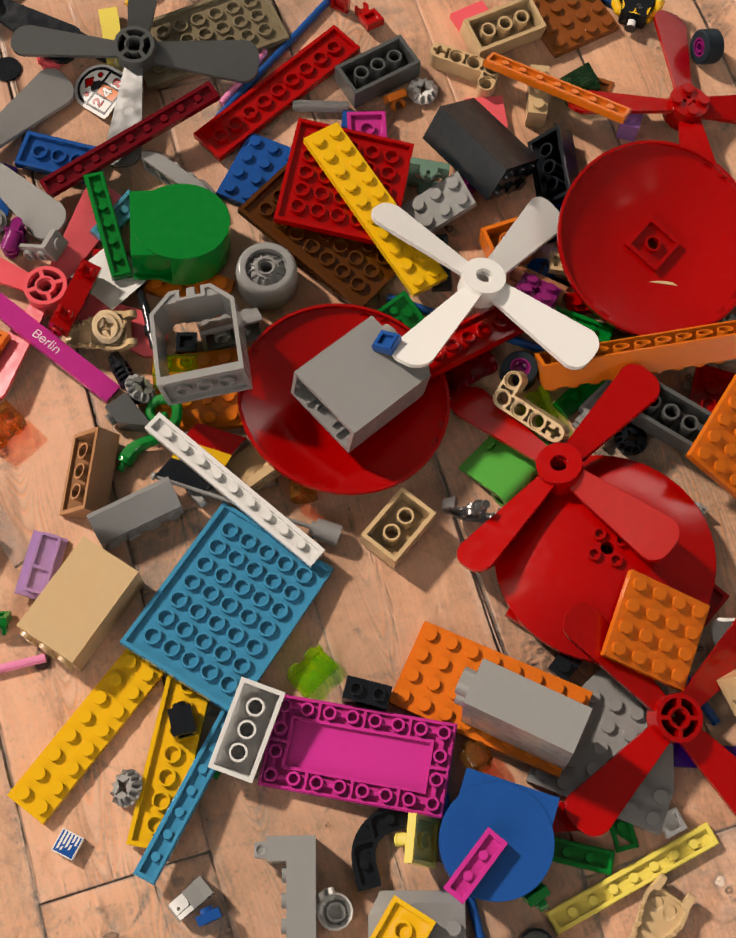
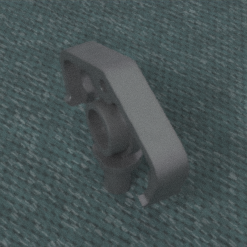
[441,496,501,523]

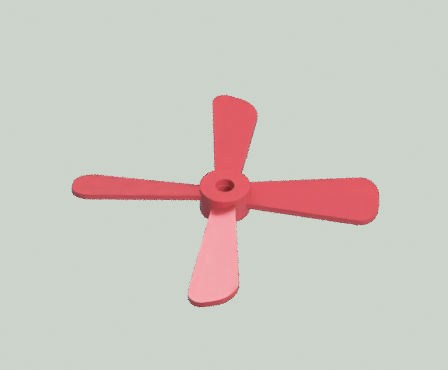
[0,187,169,401]

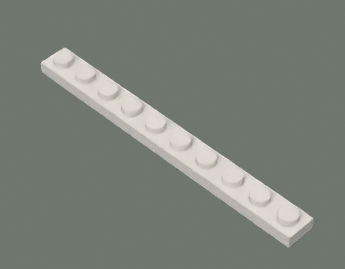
[144,412,325,568]

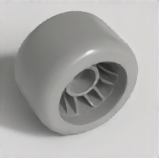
[235,242,298,310]

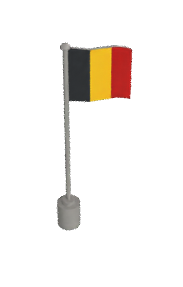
[151,423,343,546]

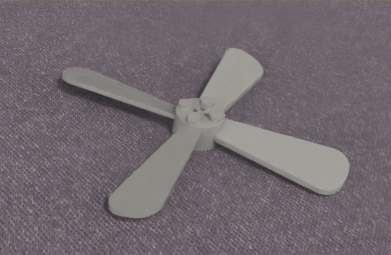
[0,68,75,241]

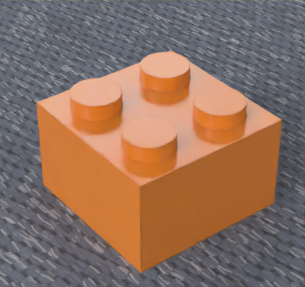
[478,217,532,265]

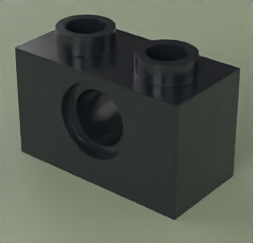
[342,675,392,712]

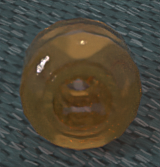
[459,739,493,773]

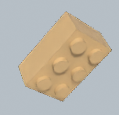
[360,487,436,569]

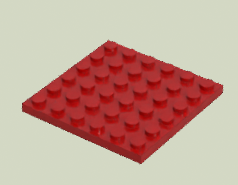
[273,118,414,245]

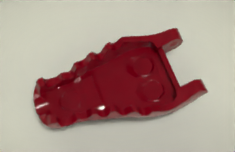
[444,350,498,397]

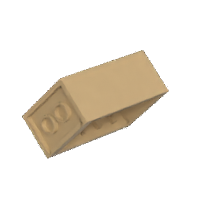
[16,536,145,672]

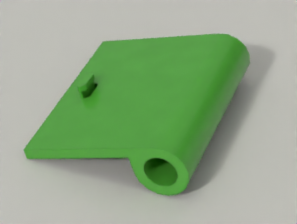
[459,431,553,507]

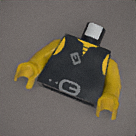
[611,0,665,33]

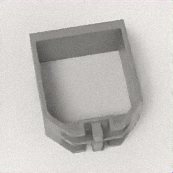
[149,283,253,406]

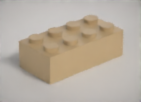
[460,0,547,58]

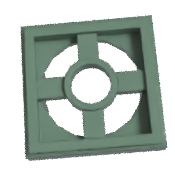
[407,157,450,195]

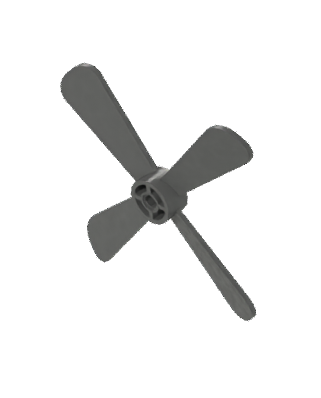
[11,0,260,168]

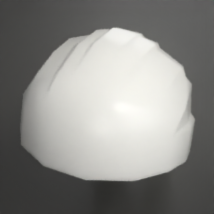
[316,887,353,931]

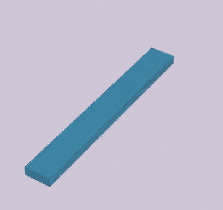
[133,710,228,886]

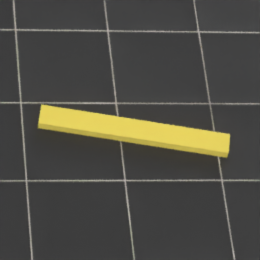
[545,822,720,935]

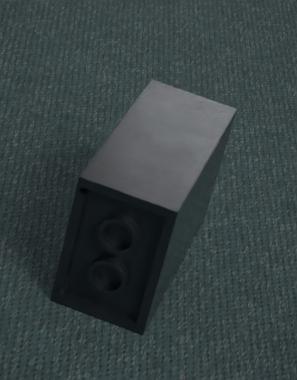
[423,98,539,200]

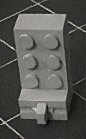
[254,835,317,938]

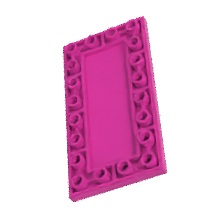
[258,694,458,819]

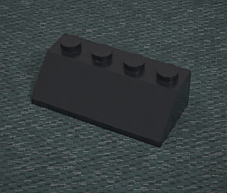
[527,124,579,209]

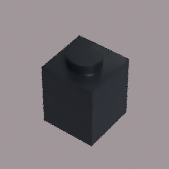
[167,702,198,740]

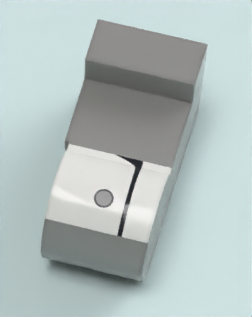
[167,876,215,923]

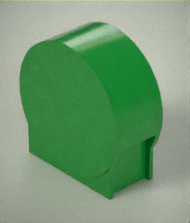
[129,184,231,285]

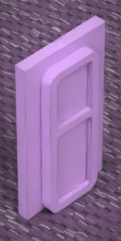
[14,530,68,599]

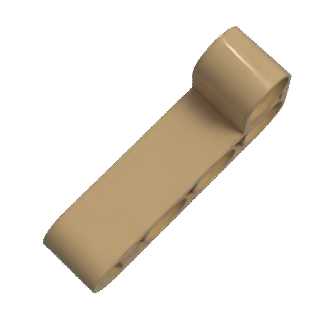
[429,43,500,98]
[493,371,570,442]

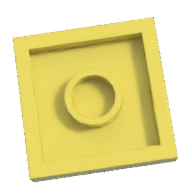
[394,813,440,868]

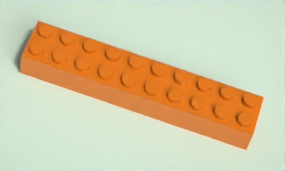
[534,320,736,391]

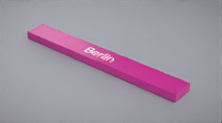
[0,292,120,404]

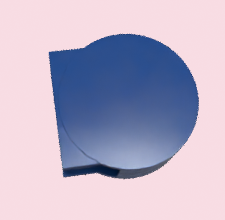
[438,768,560,902]

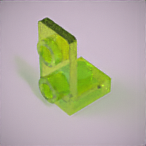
[152,354,198,389]

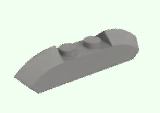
[141,150,216,194]

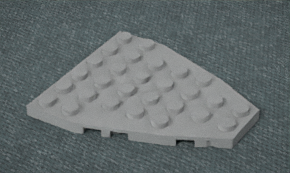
[526,668,674,835]

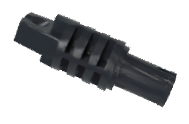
[108,351,141,405]

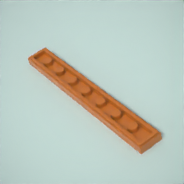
[483,52,632,124]

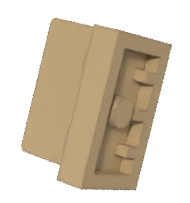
[226,444,281,492]

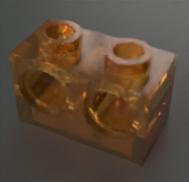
[0,400,27,449]

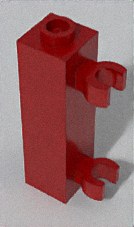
[48,258,101,338]

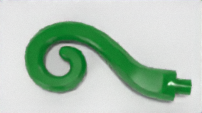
[116,394,183,473]

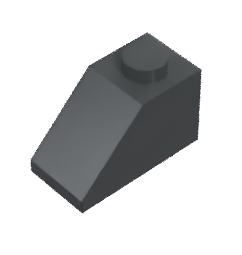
[105,392,150,433]

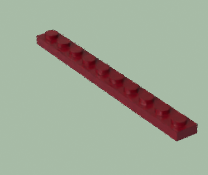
[39,81,220,198]

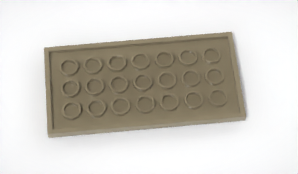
[136,0,290,92]

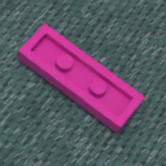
[443,827,508,904]

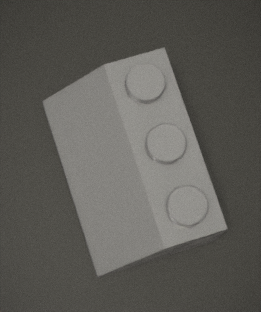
[197,308,264,351]

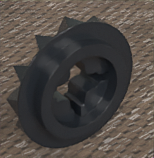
[614,423,649,455]

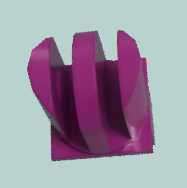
[0,217,27,259]

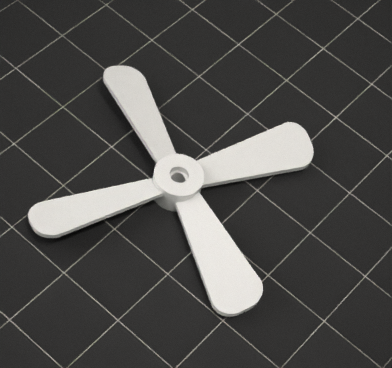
[371,197,599,370]

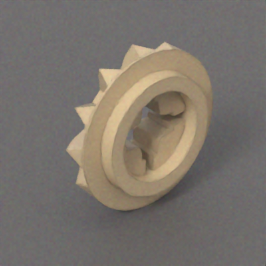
[92,310,125,344]

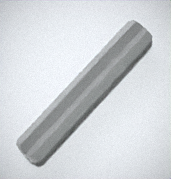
[292,100,349,113]

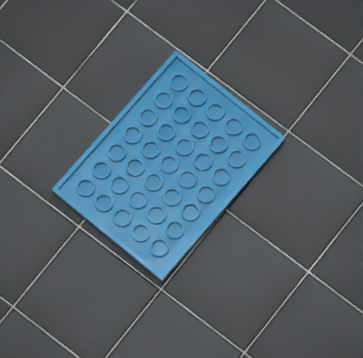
[120,501,334,713]

